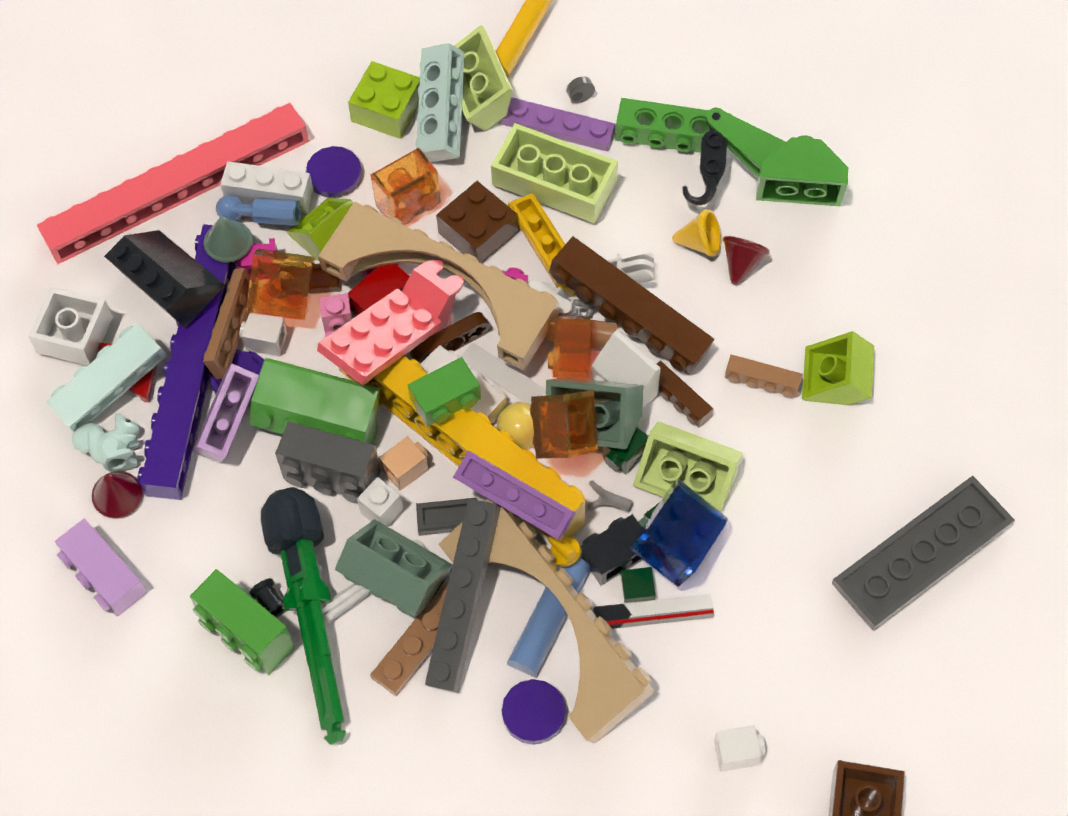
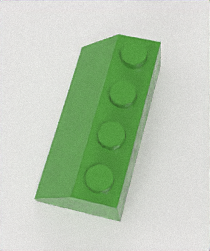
[250,358,380,444]

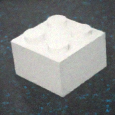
[28,287,113,365]

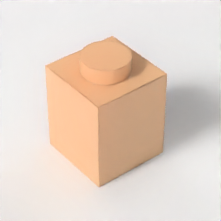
[379,436,428,491]

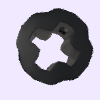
[249,578,286,618]

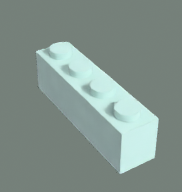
[46,323,167,432]

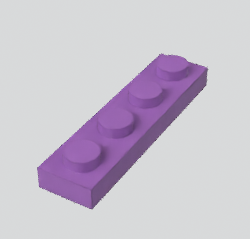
[502,97,616,152]
[453,450,576,541]

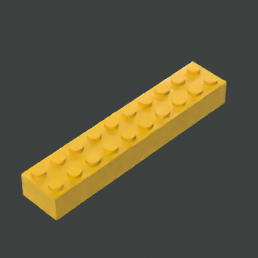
[338,356,586,539]

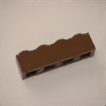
[657,360,714,428]

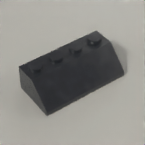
[104,230,225,328]

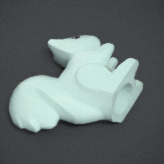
[72,413,140,472]

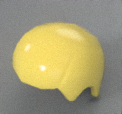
[497,402,544,449]

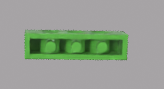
[615,97,731,153]

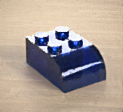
[629,479,728,587]

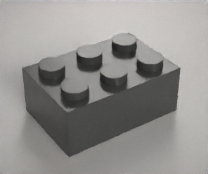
[275,421,381,502]

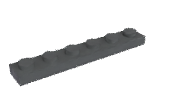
[425,499,501,693]

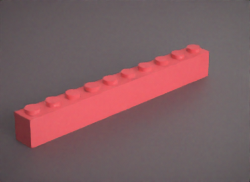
[37,103,309,265]

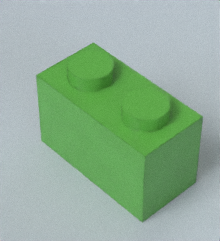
[407,357,481,427]

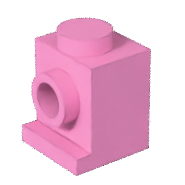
[319,293,353,337]

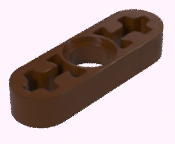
[410,312,490,364]

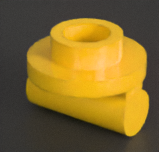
[548,535,581,567]

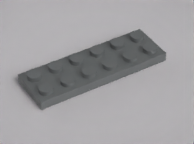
[832,475,1015,631]

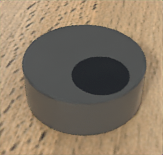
[566,76,595,103]

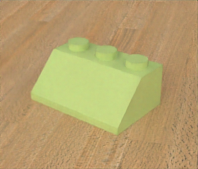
[454,25,513,131]
[633,421,744,518]

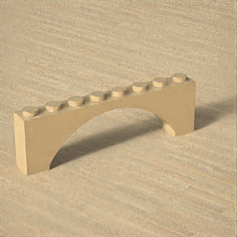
[318,202,559,371]
[438,499,655,742]

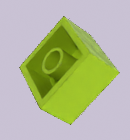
[348,61,420,139]

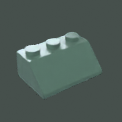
[544,377,643,449]
[335,519,453,617]

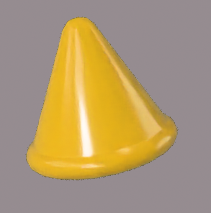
[672,209,721,257]

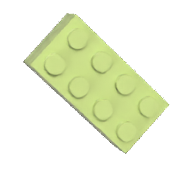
[491,123,618,224]

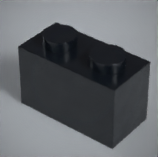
[580,514,654,586]

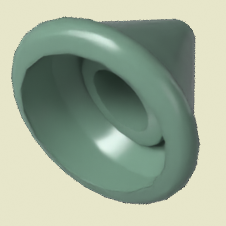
[204,217,253,263]

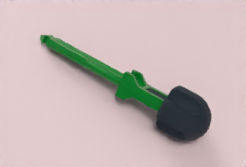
[260,487,346,745]

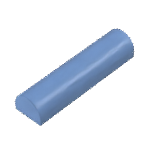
[507,557,590,678]

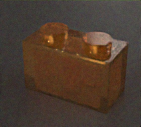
[548,315,593,379]

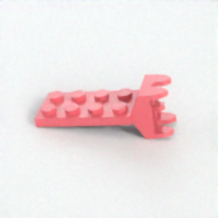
[317,260,464,385]

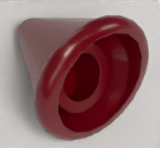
[723,236,770,285]
[91,471,143,519]

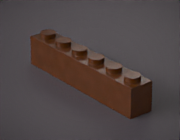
[548,236,715,375]

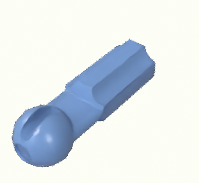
[216,195,301,226]

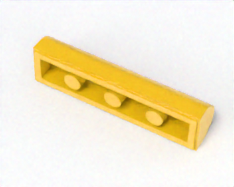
[495,0,553,78]
[508,193,576,297]

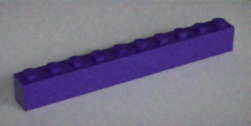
[137,224,236,500]

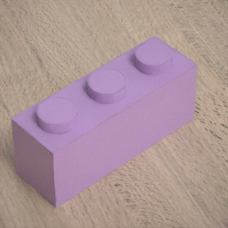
[192,364,259,463]
[54,518,147,616]

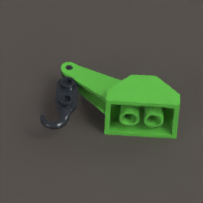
[682,107,849,207]

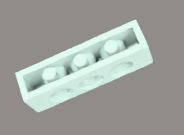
[415,43,465,162]

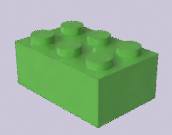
[189,569,295,675]

